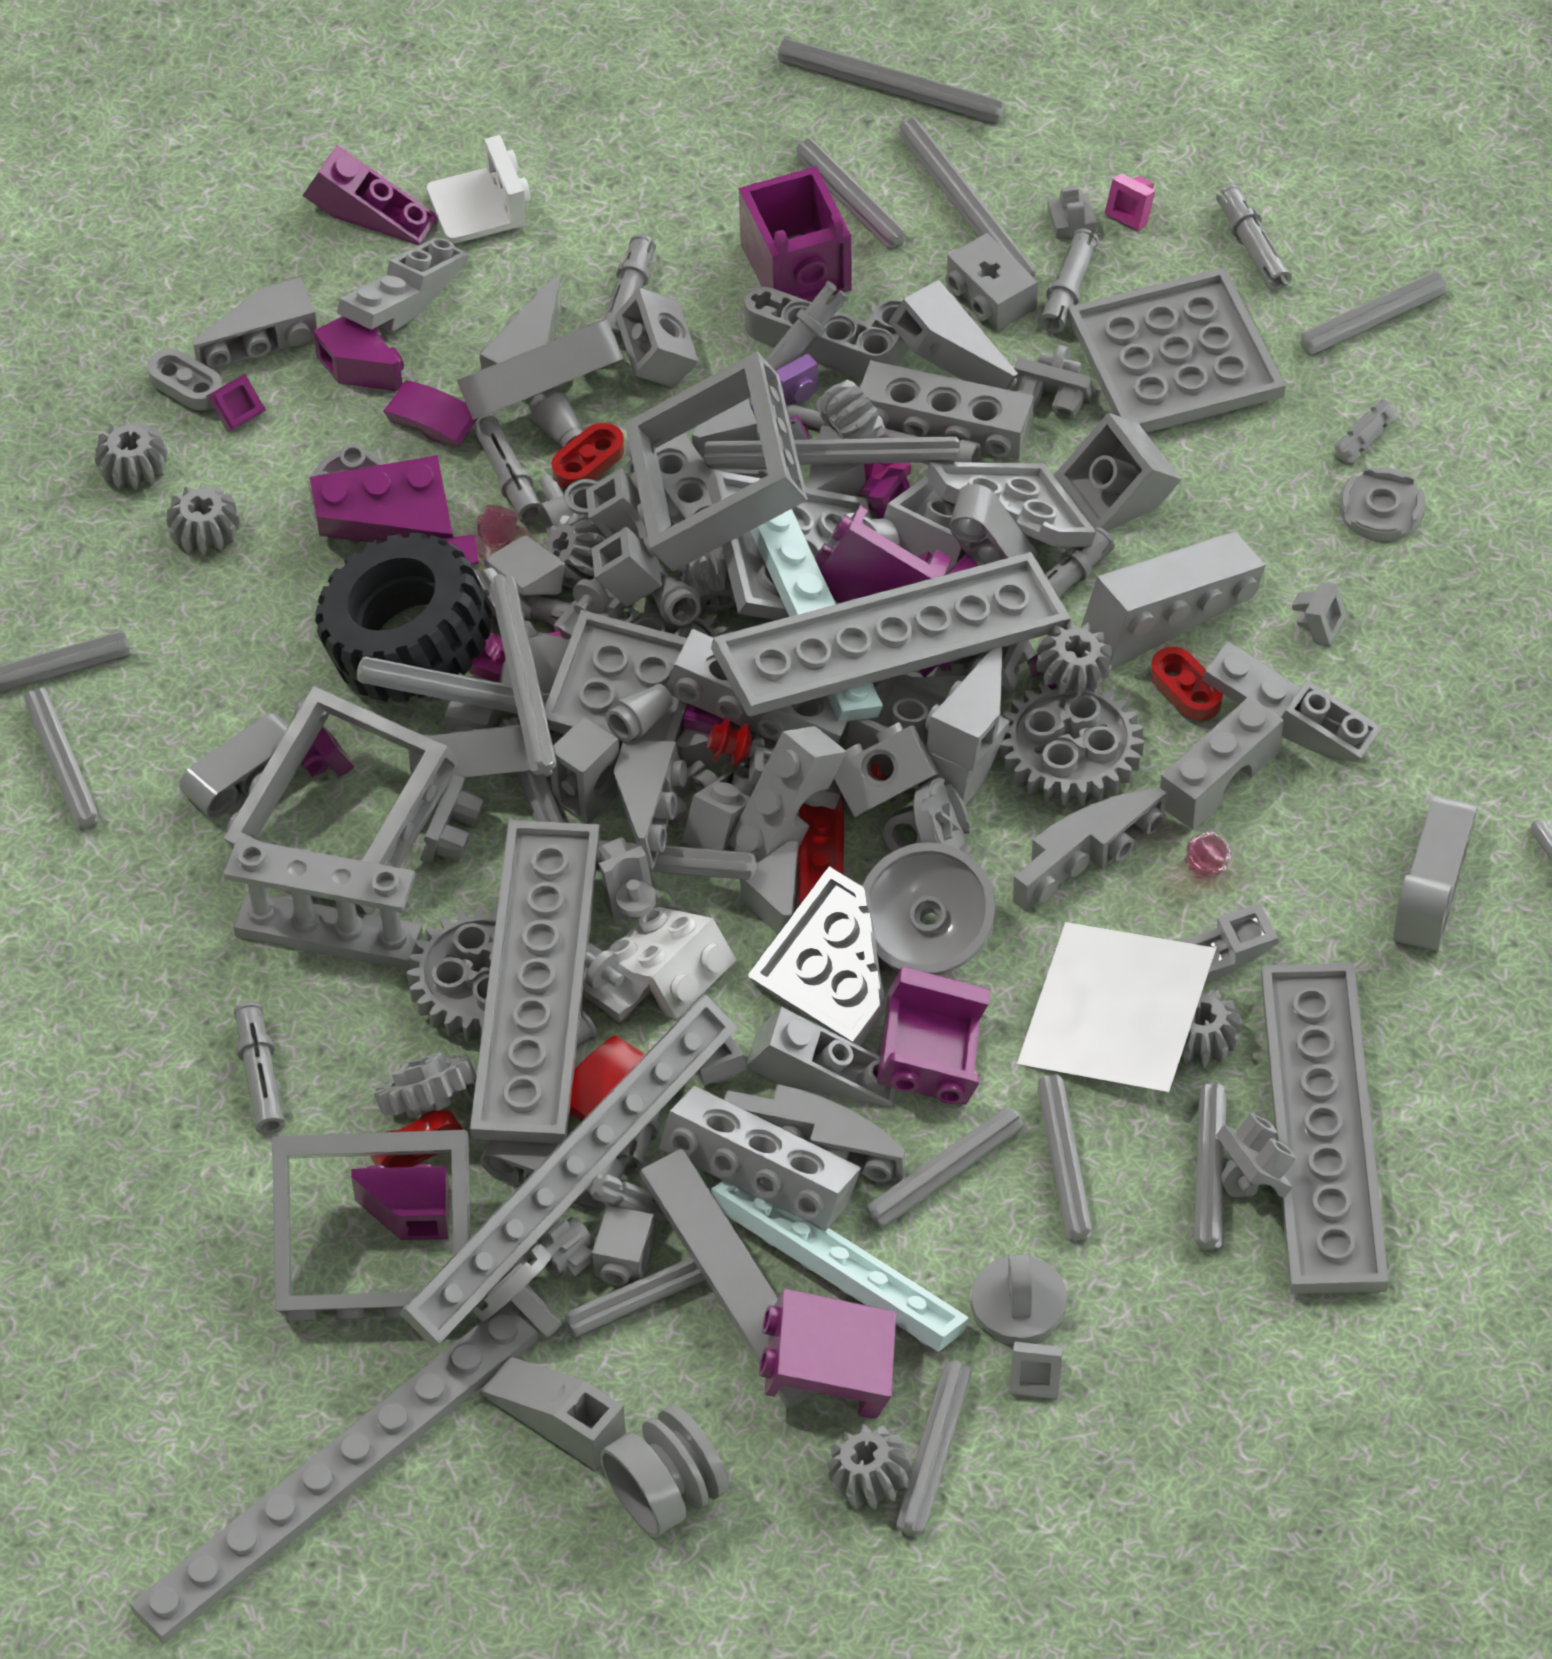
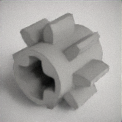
[537,1217,594,1277]

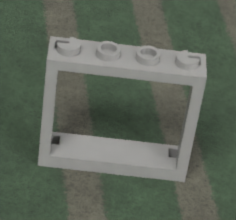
[625,351,808,571]
[223,686,460,915]
[272,1130,471,1321]

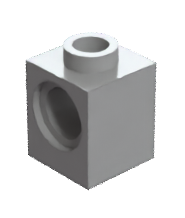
[592,1205,655,1286]

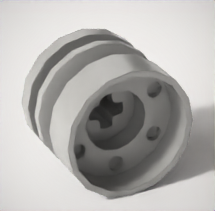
[600,1404,729,1538]

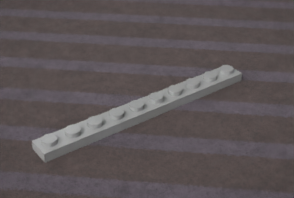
[399,994,738,1348]
[130,1303,538,1645]

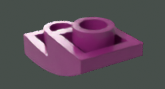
[383,380,478,446]

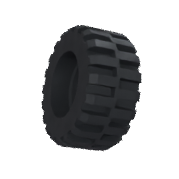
[315,533,492,702]

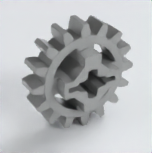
[374,1052,477,1118]

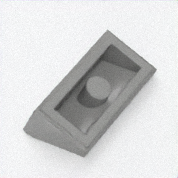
[484,536,565,596]

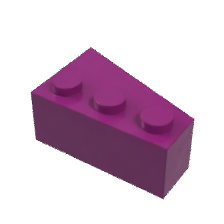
[309,455,453,543]

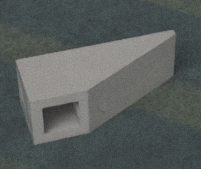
[479,276,562,402]
[192,277,317,369]
[889,279,1018,390]
[925,646,1002,771]
[613,740,687,870]
[682,758,756,851]
[746,1007,896,1107]
[480,1356,626,1470]

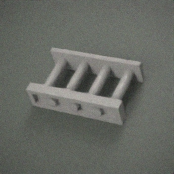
[224,838,423,970]

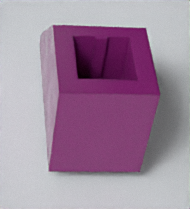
[313,316,404,391]
[351,1164,450,1240]

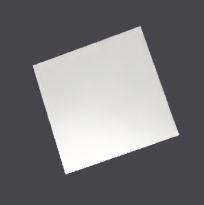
[1017,922,1216,1092]

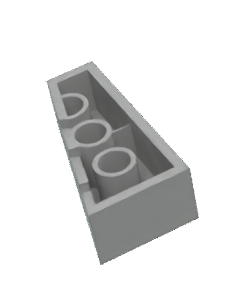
[1081,531,1266,671]

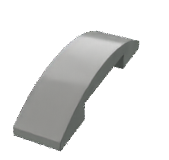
[1179,903,1278,983]

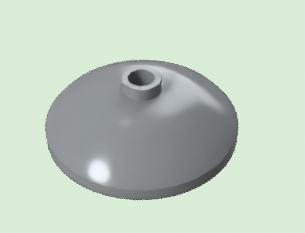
[862,842,996,975]

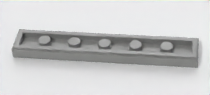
[640,1148,819,1409]

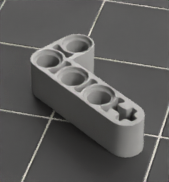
[744,286,910,379]
[457,319,623,420]
[1393,795,1478,952]

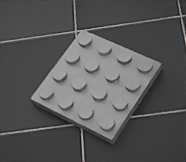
[1068,267,1285,433]
[706,470,871,620]

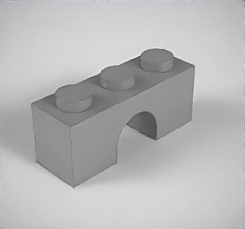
[586,468,662,607]
[1160,696,1284,830]
[728,726,847,863]

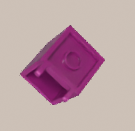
[739,166,852,302]

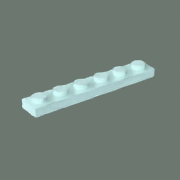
[750,509,883,721]
[711,1181,969,1352]

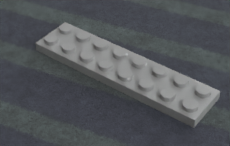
[711,552,1071,717]
[470,820,600,1144]
[1261,963,1388,1294]

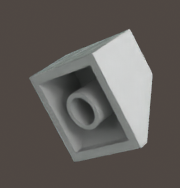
[1054,413,1182,531]

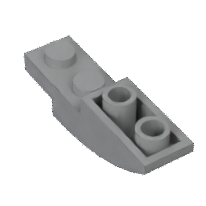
[337,238,469,332]
[1201,641,1382,762]
[1013,788,1166,912]
[724,1084,905,1182]

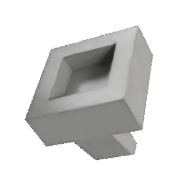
[1047,186,1097,239]
[1292,582,1347,646]
[1009,1342,1063,1399]

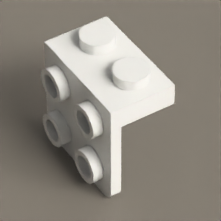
[426,135,531,244]
[609,907,736,1019]

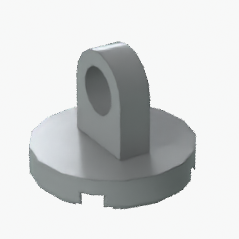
[883,777,971,855]
[471,1244,563,1338]
[971,1254,1067,1346]

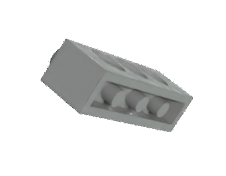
[860,360,1034,460]
[628,433,723,553]
[666,629,848,744]
[659,1086,861,1231]

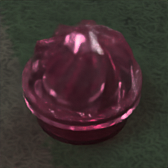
[477,504,520,548]
[1184,831,1231,878]

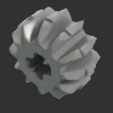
[817,380,885,439]
[94,418,168,491]
[166,482,240,556]
[544,513,606,588]
[679,549,736,614]
[1036,620,1112,698]
[1182,989,1242,1068]
[827,1424,912,1511]

